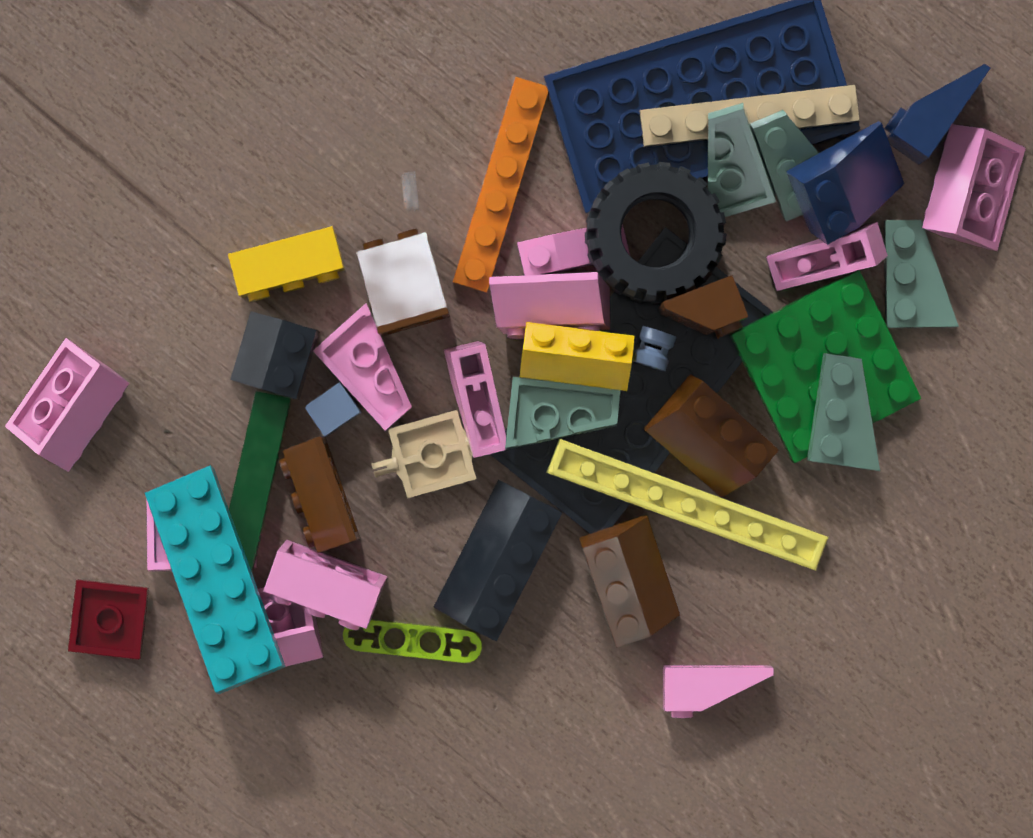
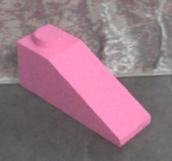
[766,222,888,291]
[517,224,630,276]
[444,341,506,458]
[663,665,773,718]

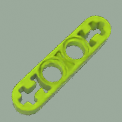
[343,619,482,663]

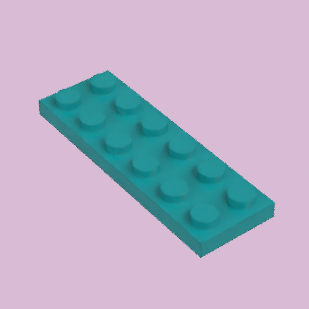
[145,466,286,694]

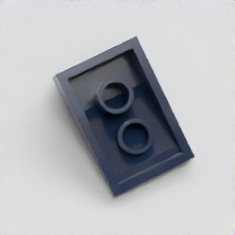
[884,64,991,165]
[786,121,905,245]

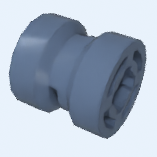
[632,326,676,371]

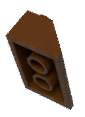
[658,275,748,338]
[644,374,779,498]
[279,436,361,553]
[579,515,680,648]

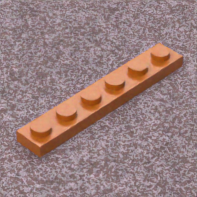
[453,77,548,293]

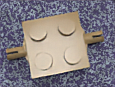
[372,410,477,498]

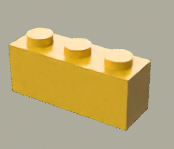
[228,226,345,302]
[519,322,635,391]

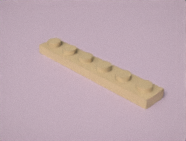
[640,85,859,147]

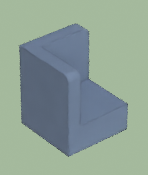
[305,382,362,437]

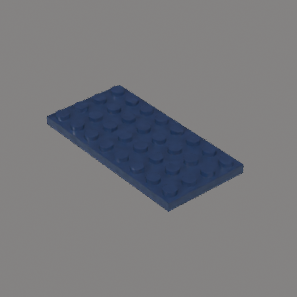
[544,0,860,214]

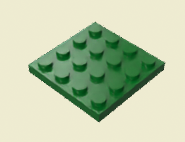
[729,270,922,464]

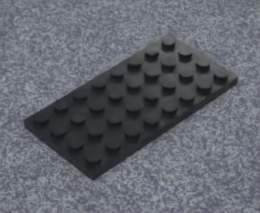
[490,227,773,534]

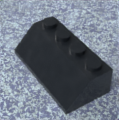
[433,479,563,642]

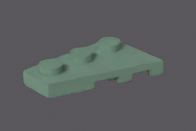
[505,377,621,450]

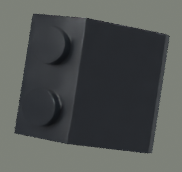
[230,311,320,400]

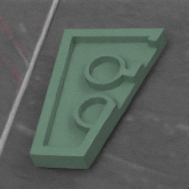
[708,103,776,217]
[750,110,819,222]
[884,220,959,328]
[807,353,880,471]

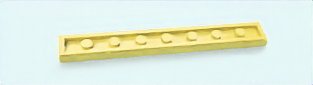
[547,439,828,571]

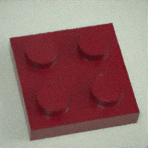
[68,579,149,660]

